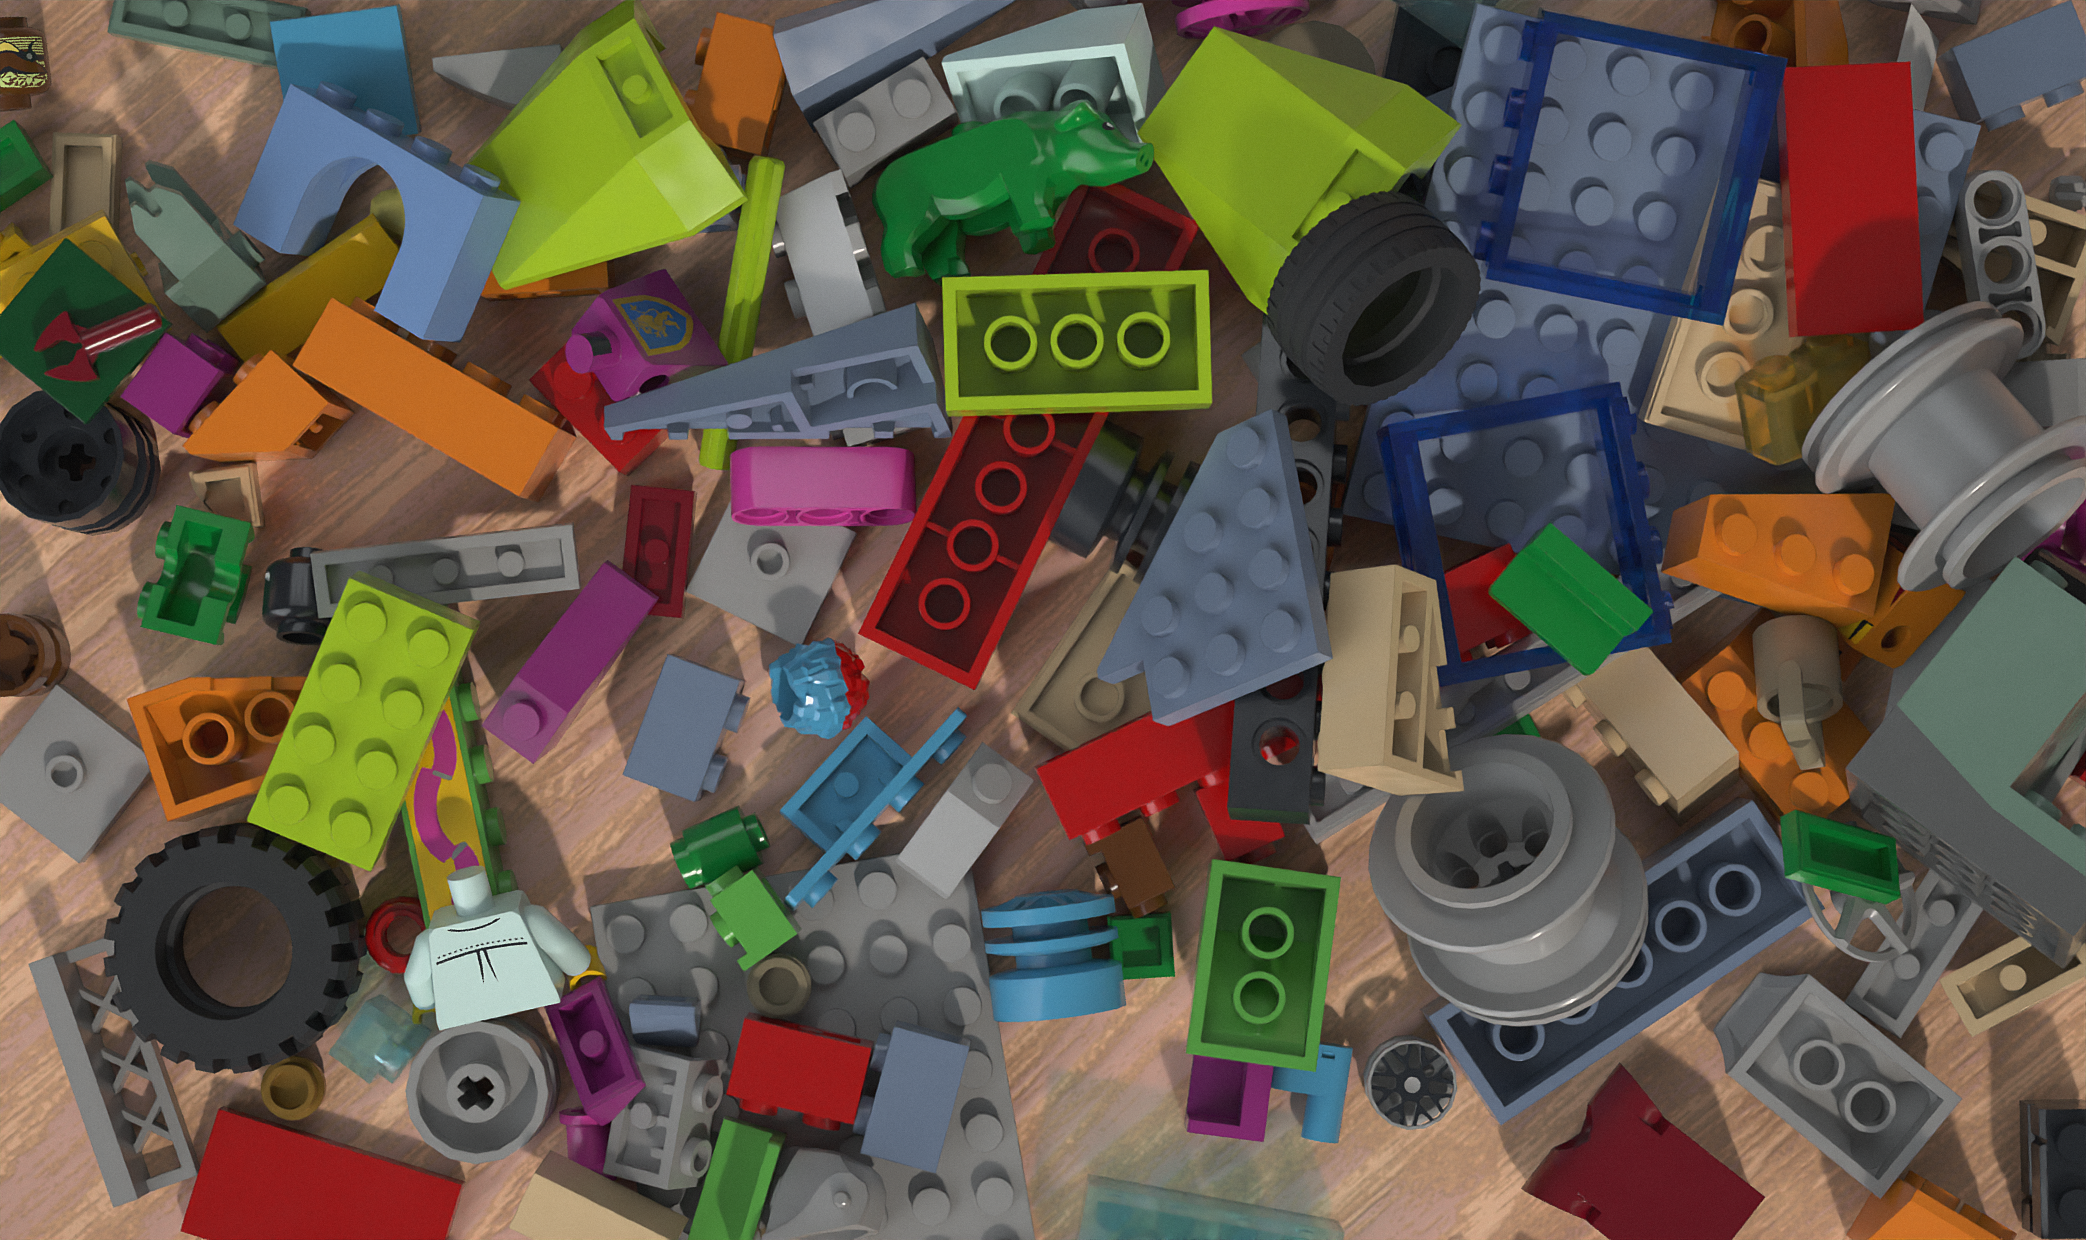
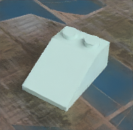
[941,3,1167,143]

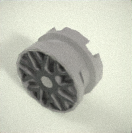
[1363,1035,1457,1130]

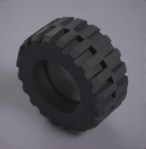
[103,823,367,1074]

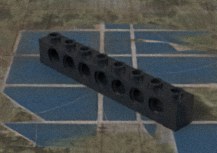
[1227,312,1351,825]

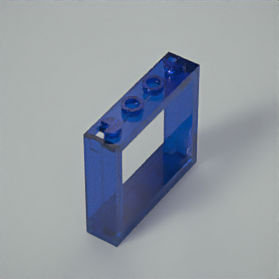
[1473,7,1788,326]
[1376,381,1675,687]

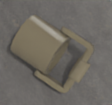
[1752,615,1843,770]

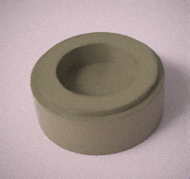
[747,952,813,1018]

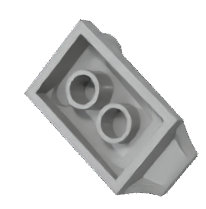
[1713,972,1962,1199]

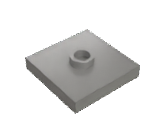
[686,501,857,645]
[0,684,152,863]

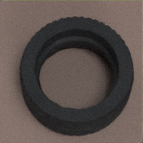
[1266,191,1481,406]

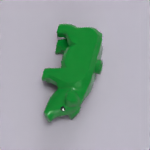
[872,99,1154,287]

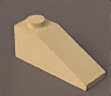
[1939,937,2086,1037]

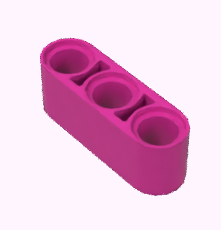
[730,446,917,526]

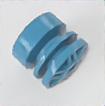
[981,889,1126,1022]

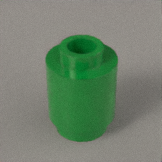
[670,806,770,889]

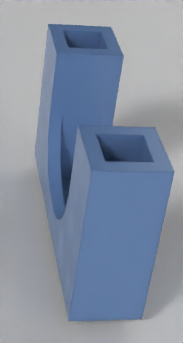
[233,81,521,343]

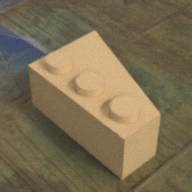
[1317,564,1464,796]
[1561,642,1739,827]

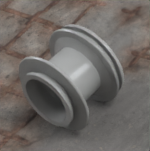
[1802,301,2086,592]
[1368,734,1648,1027]

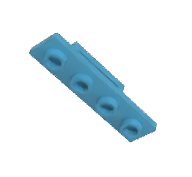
[779,707,968,912]

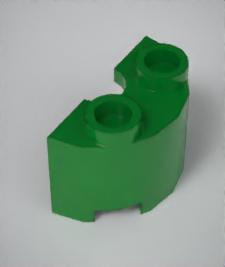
[137,505,255,645]

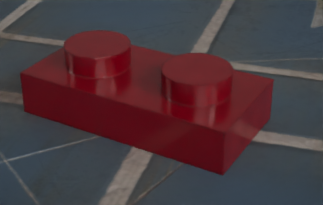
[622,485,697,619]

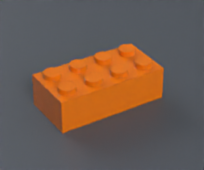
[292,296,577,503]

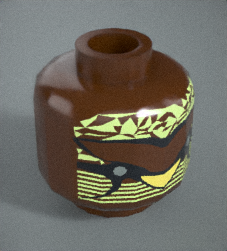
[0,17,52,112]

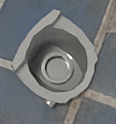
[761,1148,886,1240]

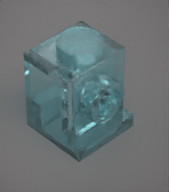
[328,994,432,1084]

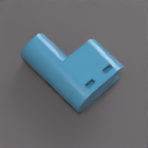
[1271,1041,1353,1143]

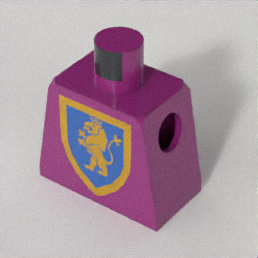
[565,269,728,402]

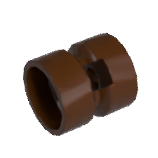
[0,613,71,697]

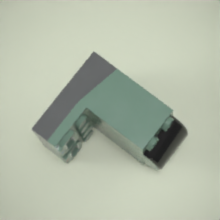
[1845,542,2086,969]

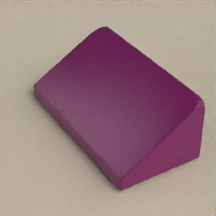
[544,976,646,1126]

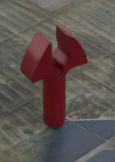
[34,303,162,382]

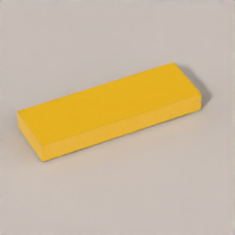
[216,213,400,362]

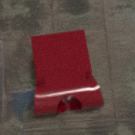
[1521,1062,1765,1240]

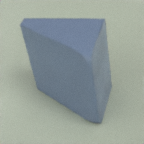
[629,994,701,1047]

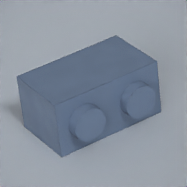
[1935,0,2086,132]
[622,654,750,802]
[852,1020,971,1173]

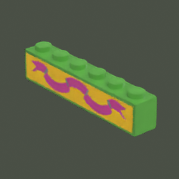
[401,604,518,929]

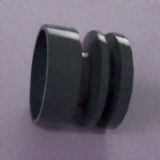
[0,390,161,536]
[1048,420,1201,585]

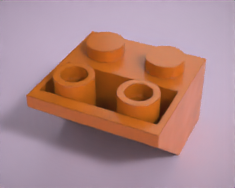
[182,350,355,463]
[1846,1170,2017,1240]

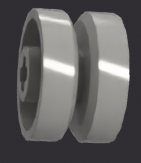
[405,1015,561,1164]

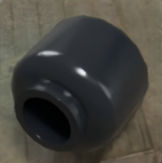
[262,547,332,645]

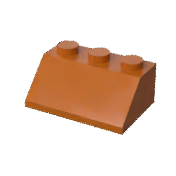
[1675,607,1872,826]

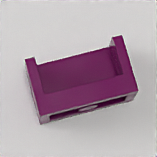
[1184,1055,1273,1142]

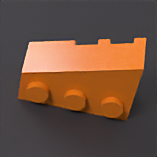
[1661,493,1895,629]

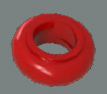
[365,896,426,974]

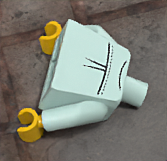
[404,866,607,1030]

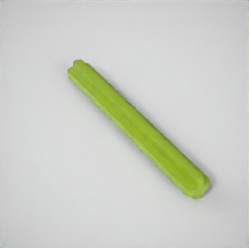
[699,156,785,470]

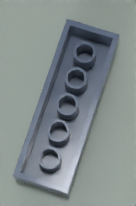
[1420,797,1825,1125]

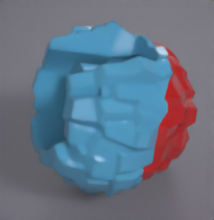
[769,637,870,739]

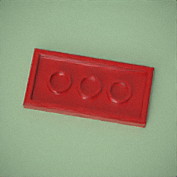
[1774,61,1924,338]
[180,1106,466,1240]

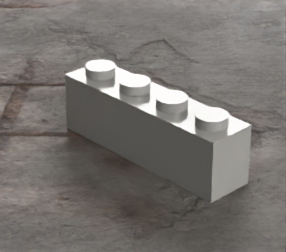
[772,169,923,447]

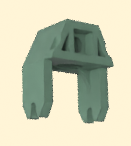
[125,160,266,333]

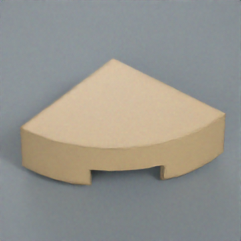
[189,463,265,527]

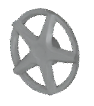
[1802,821,1917,963]

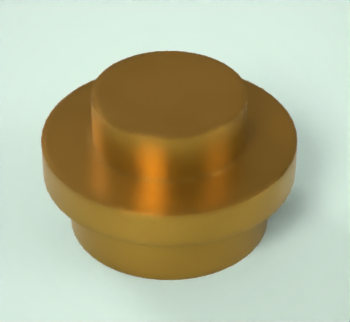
[261,1055,326,1120]

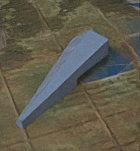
[773,0,1016,133]
[604,303,953,440]

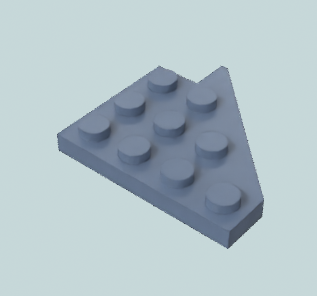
[1097,409,1333,726]

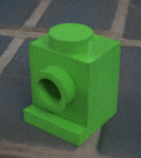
[705,865,802,971]

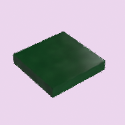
[0,238,173,424]

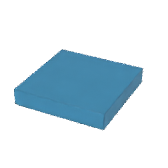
[270,4,421,135]

